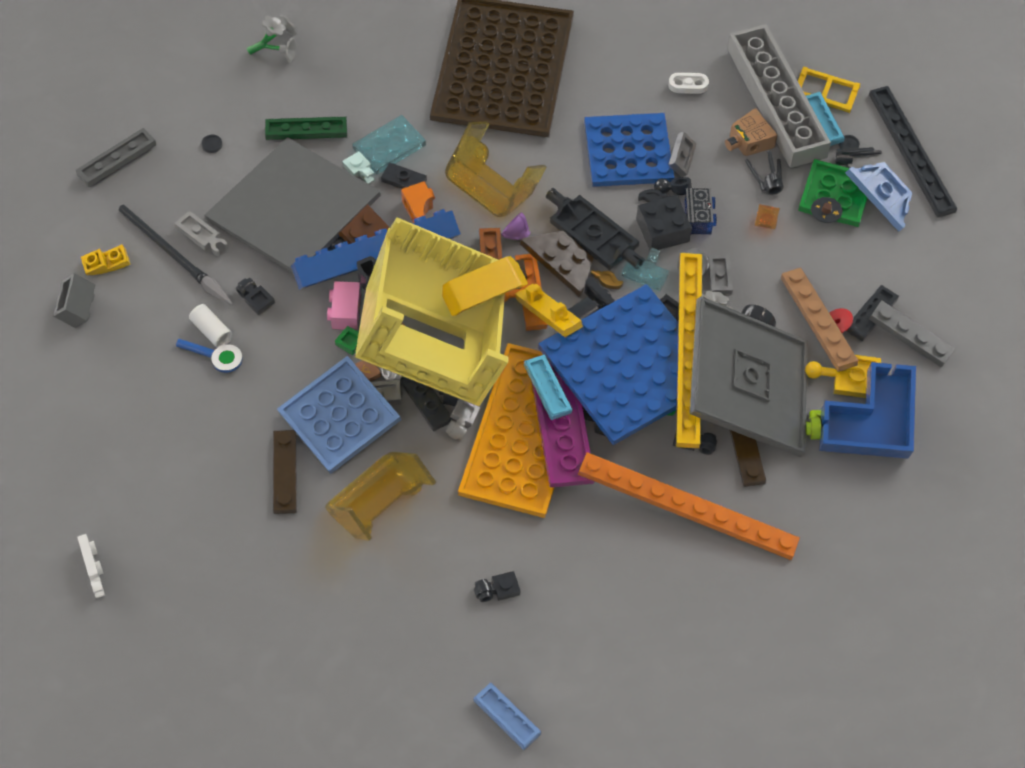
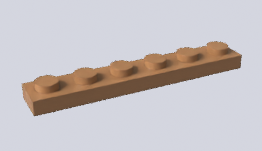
[781,267,858,372]

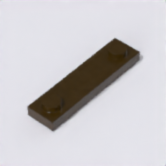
[273,430,297,514]
[729,430,766,487]

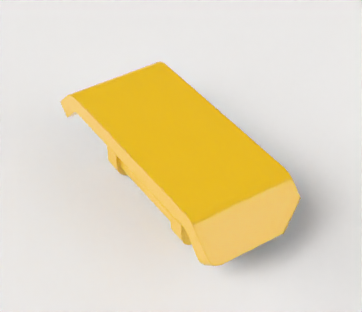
[442,256,528,316]

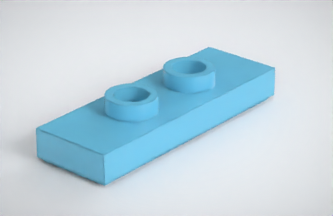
[806,92,845,146]
[523,354,572,420]

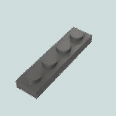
[76,128,156,187]
[869,300,954,367]

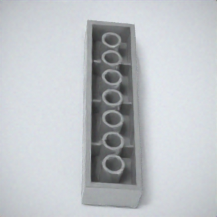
[727,24,831,168]

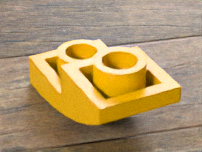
[81,244,131,276]

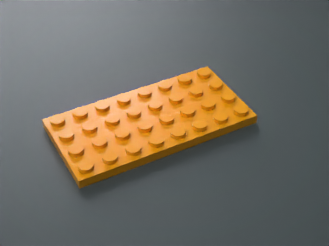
[458,343,555,518]

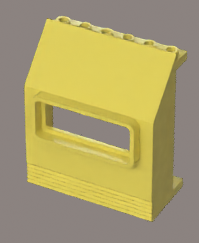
[355,217,508,406]

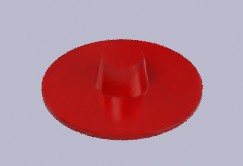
[829,308,853,333]

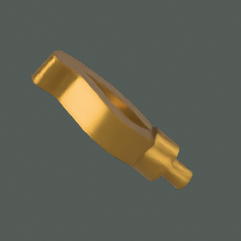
[591,270,623,289]

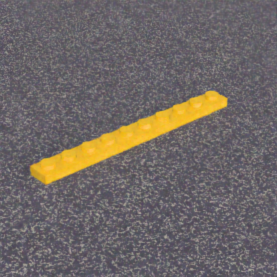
[676,253,702,448]

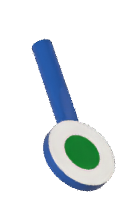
[176,339,243,373]

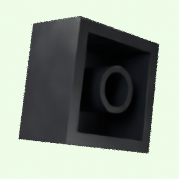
[636,195,692,252]

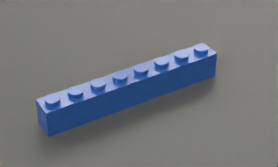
[291,209,461,290]

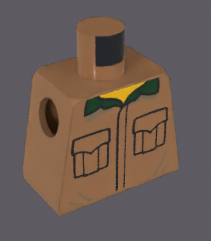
[725,108,777,156]

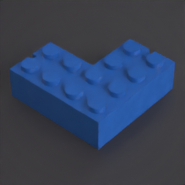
[819,362,916,459]

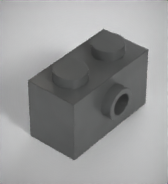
[53,273,95,328]

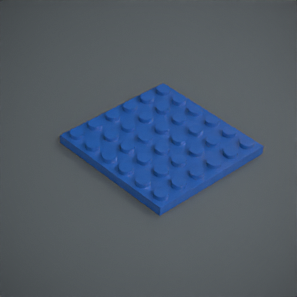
[538,284,678,445]

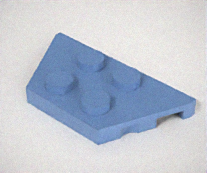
[845,162,912,232]

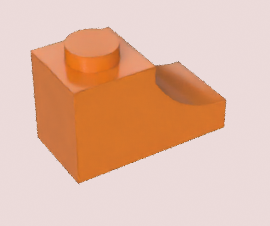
[401,181,435,223]

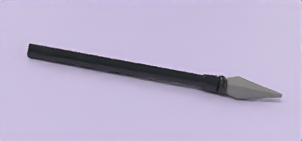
[118,204,233,305]

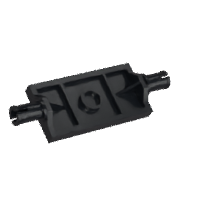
[546,188,645,270]

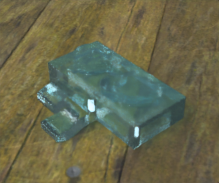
[622,248,669,291]

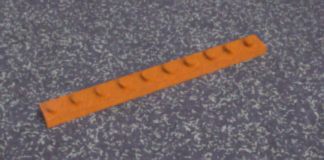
[578,452,800,560]

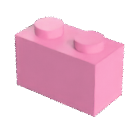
[327,281,361,330]

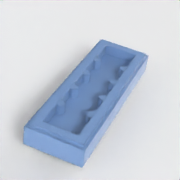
[473,683,541,750]

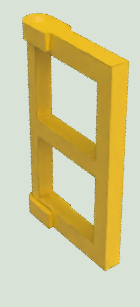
[798,66,861,113]

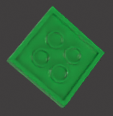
[798,159,867,227]

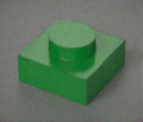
[335,326,359,356]

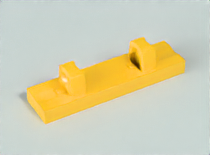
[515,284,583,337]

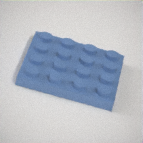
[277,356,401,474]

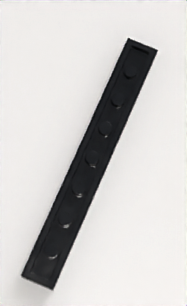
[869,86,957,218]

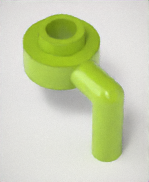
[806,410,821,440]

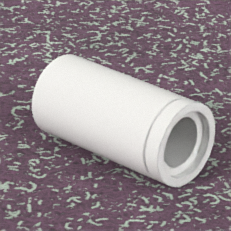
[189,304,233,348]

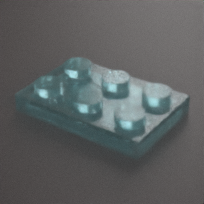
[352,115,426,175]

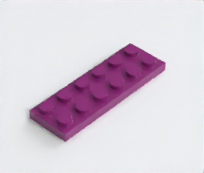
[531,363,595,488]

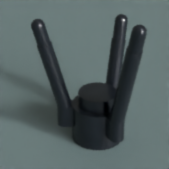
[835,147,882,169]
[745,151,784,195]

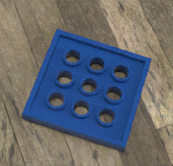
[584,113,674,187]

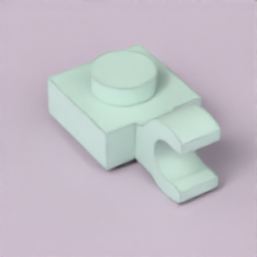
[342,152,375,184]

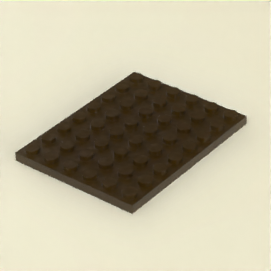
[430,0,574,138]

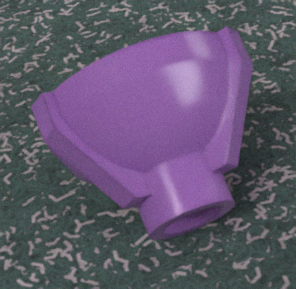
[501,212,531,240]

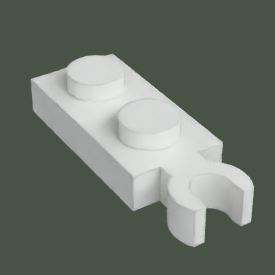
[77,534,105,599]

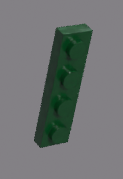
[265,116,347,140]

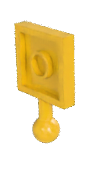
[805,355,881,398]

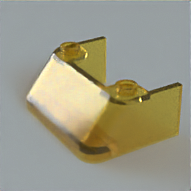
[445,121,547,217]
[325,452,437,541]

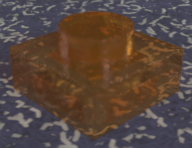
[755,204,780,229]

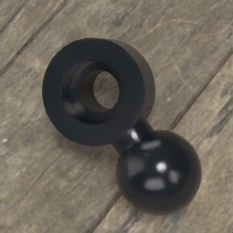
[654,177,692,195]

